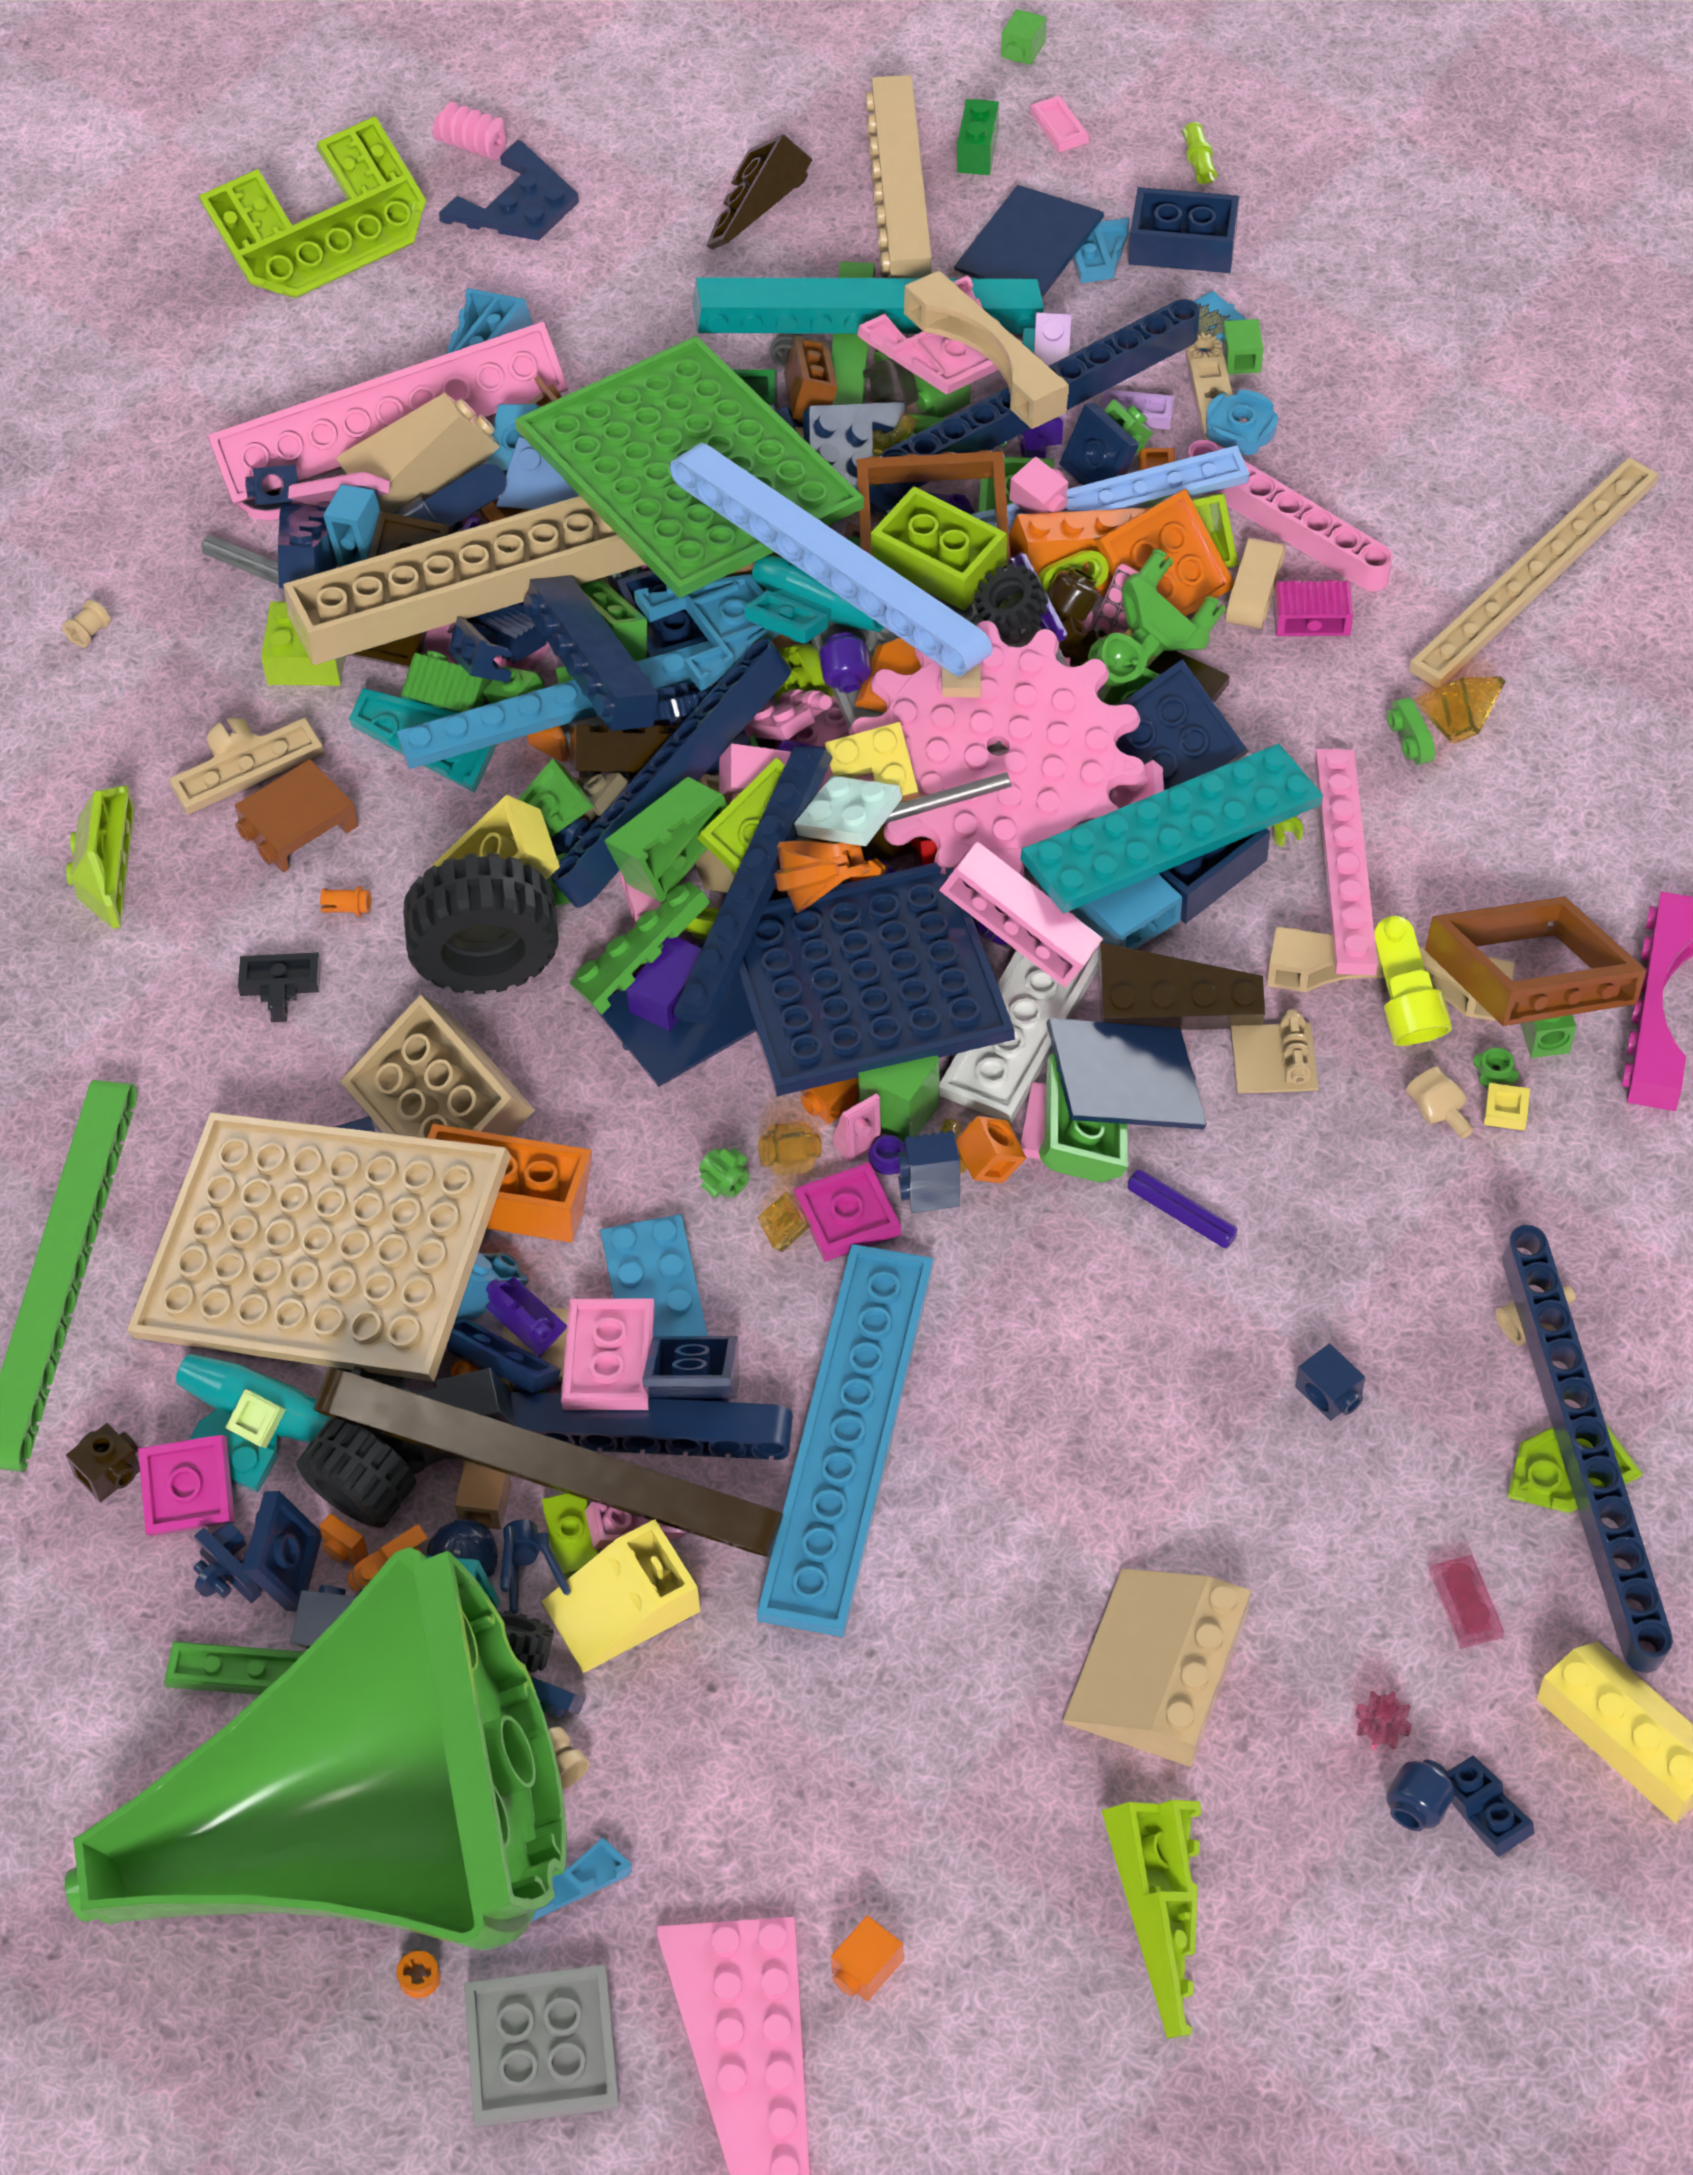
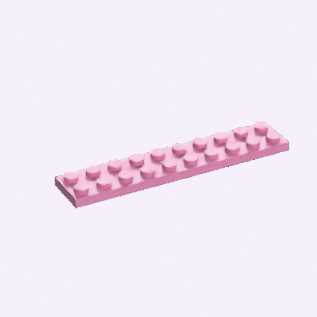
[208,321,568,505]

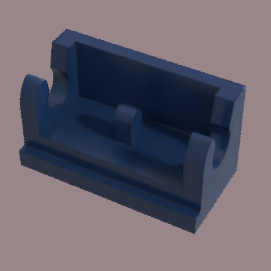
[448,617,513,682]

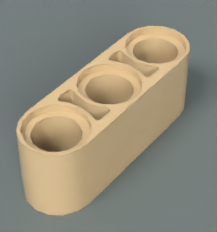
[1226,537,1285,630]

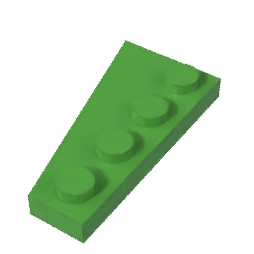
[569,882,710,1015]

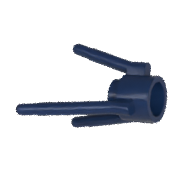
[500,1519,571,1614]

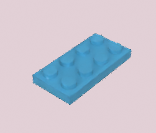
[600,1214,708,1336]

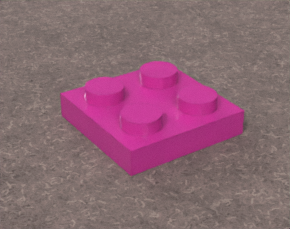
[793,1162,901,1262]
[138,1435,235,1536]

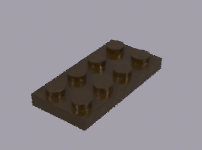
[348,511,453,669]

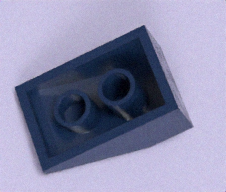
[642,1336,739,1402]

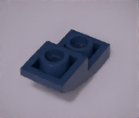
[1447,1755,1535,1857]

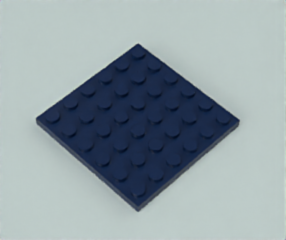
[737,862,1015,1097]

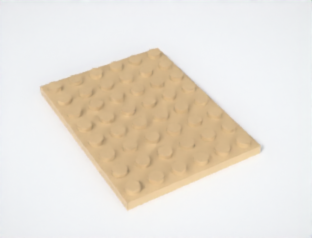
[127,1112,511,1382]

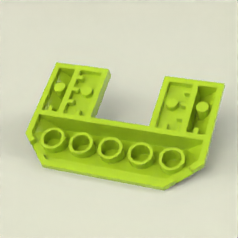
[198,116,426,298]

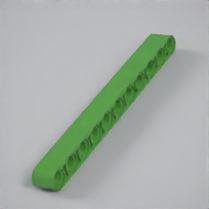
[0,1080,137,1472]

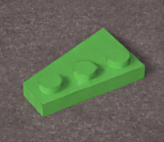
[518,758,594,838]

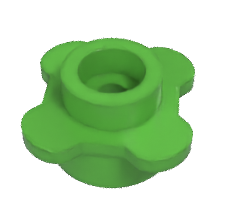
[1473,1048,1519,1088]

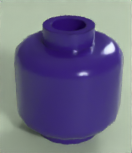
[819,633,872,693]

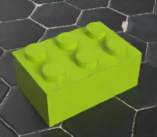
[871,486,1007,611]

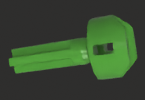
[1074,633,1147,687]

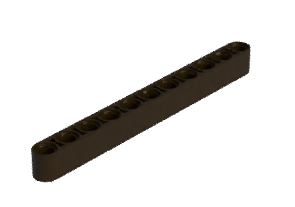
[313,1367,784,1557]

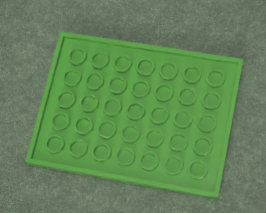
[515,336,864,599]

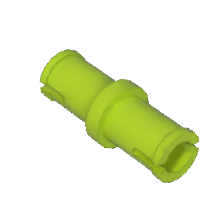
[1182,122,1217,184]

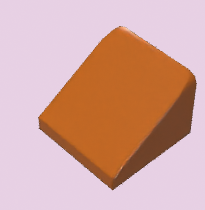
[527,726,568,762]

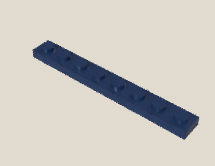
[673,746,833,1025]

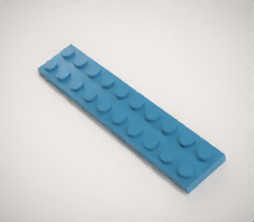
[757,1244,933,1638]

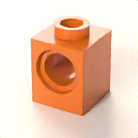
[801,1077,858,1125]
[956,1116,1026,1183]

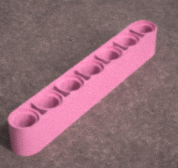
[1188,440,1392,591]

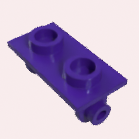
[485,1276,567,1358]

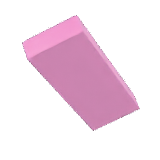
[288,472,390,506]

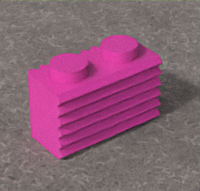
[1274,580,1353,636]

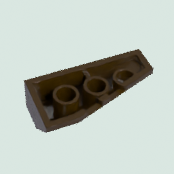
[706,134,813,249]

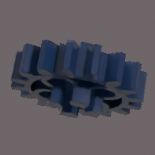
[654,682,714,726]

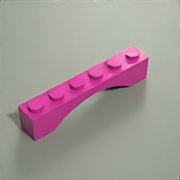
[1621,891,1693,1111]

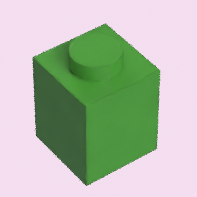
[1001,9,1046,65]
[1222,319,1264,374]

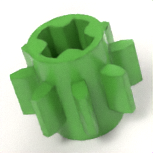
[699,1147,750,1198]

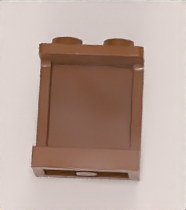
[235,759,359,873]

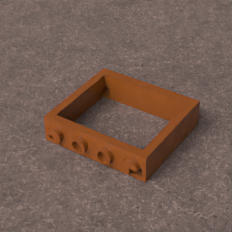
[856,450,1010,589]
[1425,896,1646,1026]

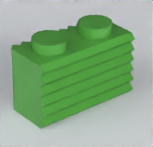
[401,651,491,713]

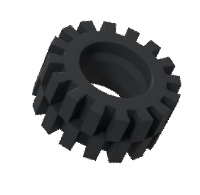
[974,564,1049,638]
[497,1610,554,1673]

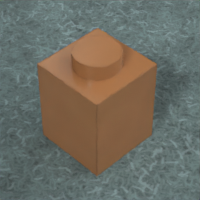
[454,1461,512,1530]

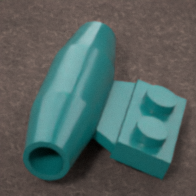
[745,555,885,644]
[176,1354,334,1493]

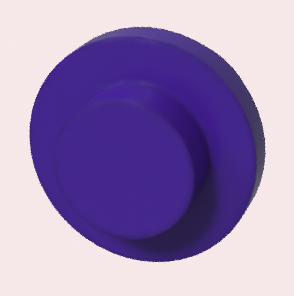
[868,1135,905,1175]

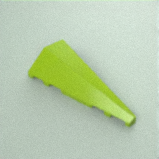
[1101,1799,1201,2039]

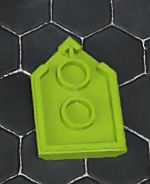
[1507,1425,1643,1513]

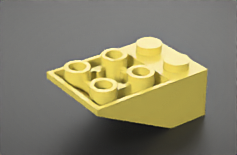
[541,1519,701,1674]

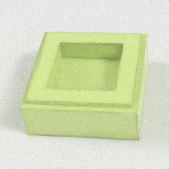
[225,1389,286,1448]

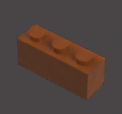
[784,335,838,424]

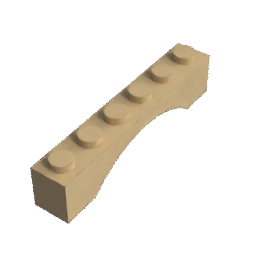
[904,270,1069,429]
[1267,926,1515,1021]

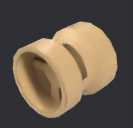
[549,1727,590,1791]

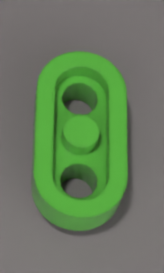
[1387,697,1435,765]

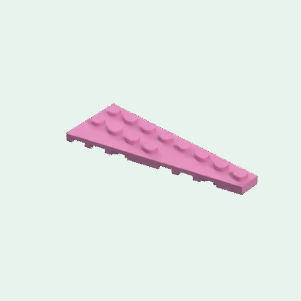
[657,1917,810,2175]

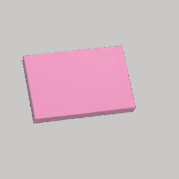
[561,1299,655,1410]

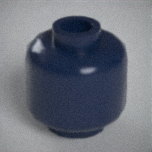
[1386,1759,1455,1831]

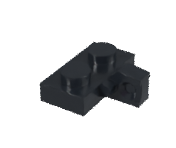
[238,952,321,1022]

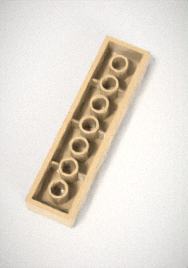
[866,75,932,278]

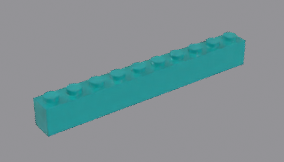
[692,277,1044,334]

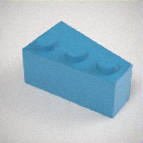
[446,288,533,354]

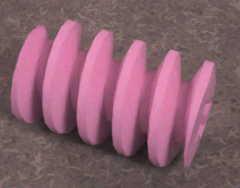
[432,101,507,160]

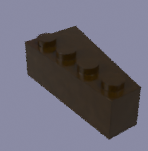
[570,724,719,780]
[1098,942,1265,1030]

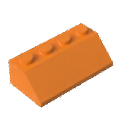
[1009,507,1151,596]
[427,1124,592,1243]

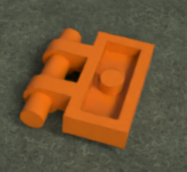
[347,1523,428,1593]

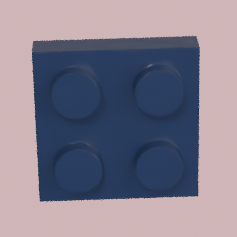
[1059,403,1139,486]
[243,1491,322,1612]

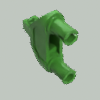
[1122,549,1226,660]

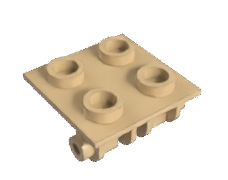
[1231,1009,1319,1094]

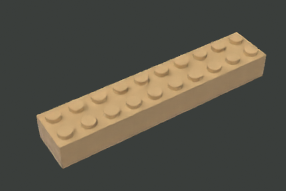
[283,496,646,665]

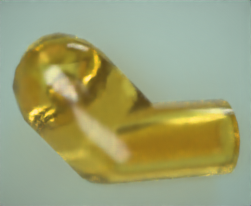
[872,413,917,455]

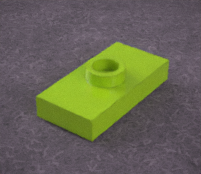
[542,1493,598,1579]

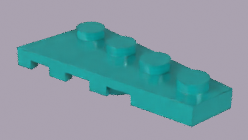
[349,688,497,793]

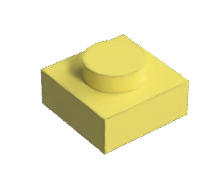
[1484,1083,1530,1131]

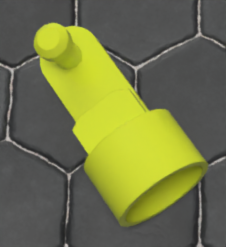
[1374,916,1452,1046]

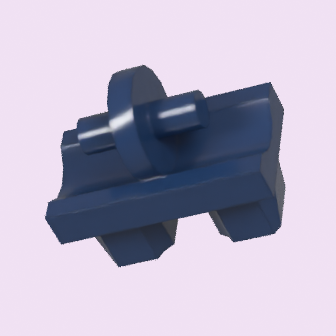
[193,1522,261,1604]

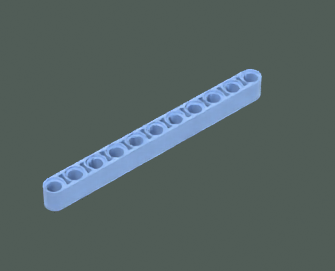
[670,443,993,676]

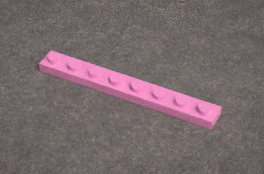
[1315,749,1378,975]

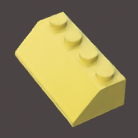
[1537,1641,1693,1824]

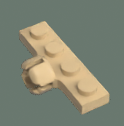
[169,717,323,815]

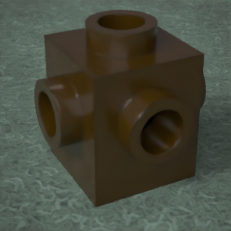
[66,1423,140,1503]

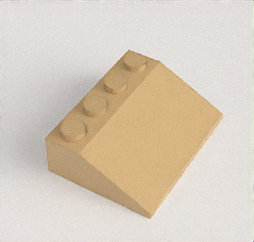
[340,994,535,1138]
[1063,1568,1251,1767]

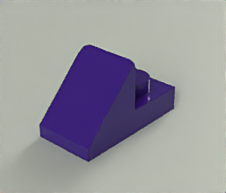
[1018,417,1063,458]

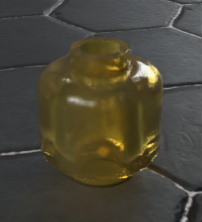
[758,1121,822,1176]

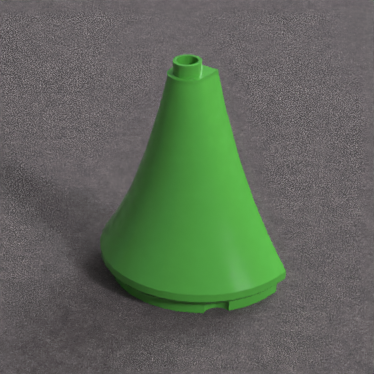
[65,1547,567,1950]

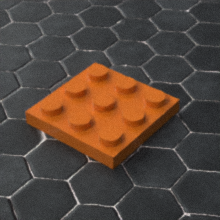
[1094,489,1235,617]

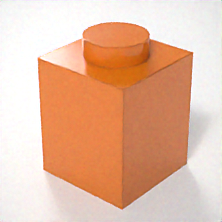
[830,1915,904,2002]

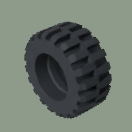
[403,853,559,994]

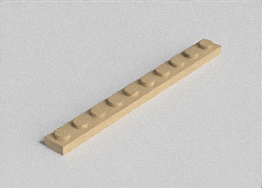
[1409,457,1659,689]

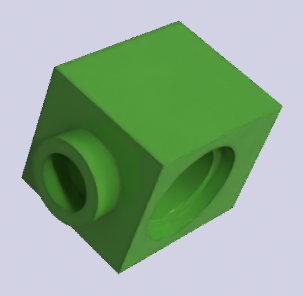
[1521,1015,1576,1058]

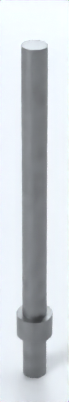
[796,772,1012,842]

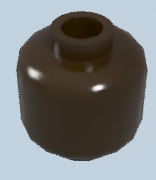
[1046,567,1099,623]

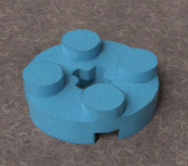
[1206,390,1278,455]

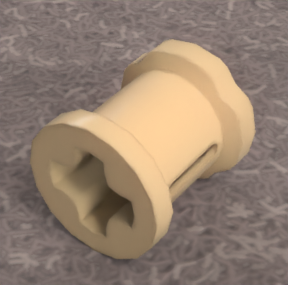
[62,600,111,648]

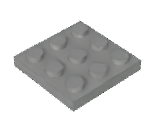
[464,1964,620,2127]

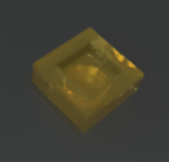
[757,1192,811,1252]

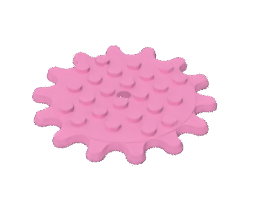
[849,621,1146,876]

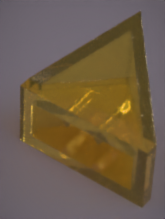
[1414,676,1506,744]

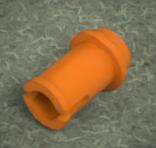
[320,886,372,917]

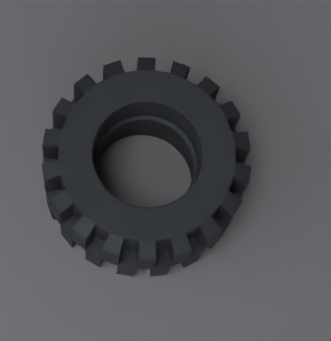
[296,1418,417,1528]

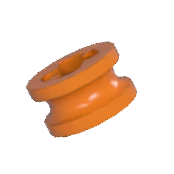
[396,1950,441,1999]

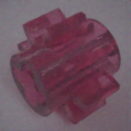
[1355,1691,1412,1749]

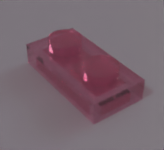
[1429,1554,1505,1649]

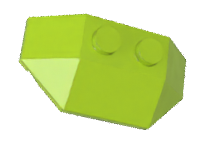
[66,785,135,928]

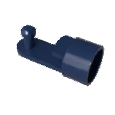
[393,463,507,534]

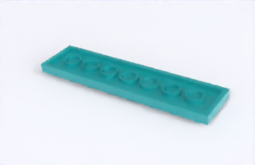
[1020,743,1324,914]

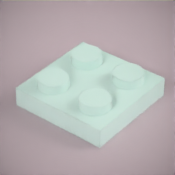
[794,776,902,846]

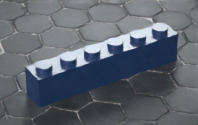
[524,576,659,731]

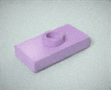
[1101,389,1174,430]

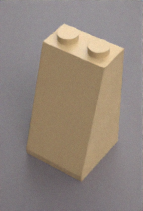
[336,393,500,513]

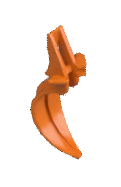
[773,841,887,913]

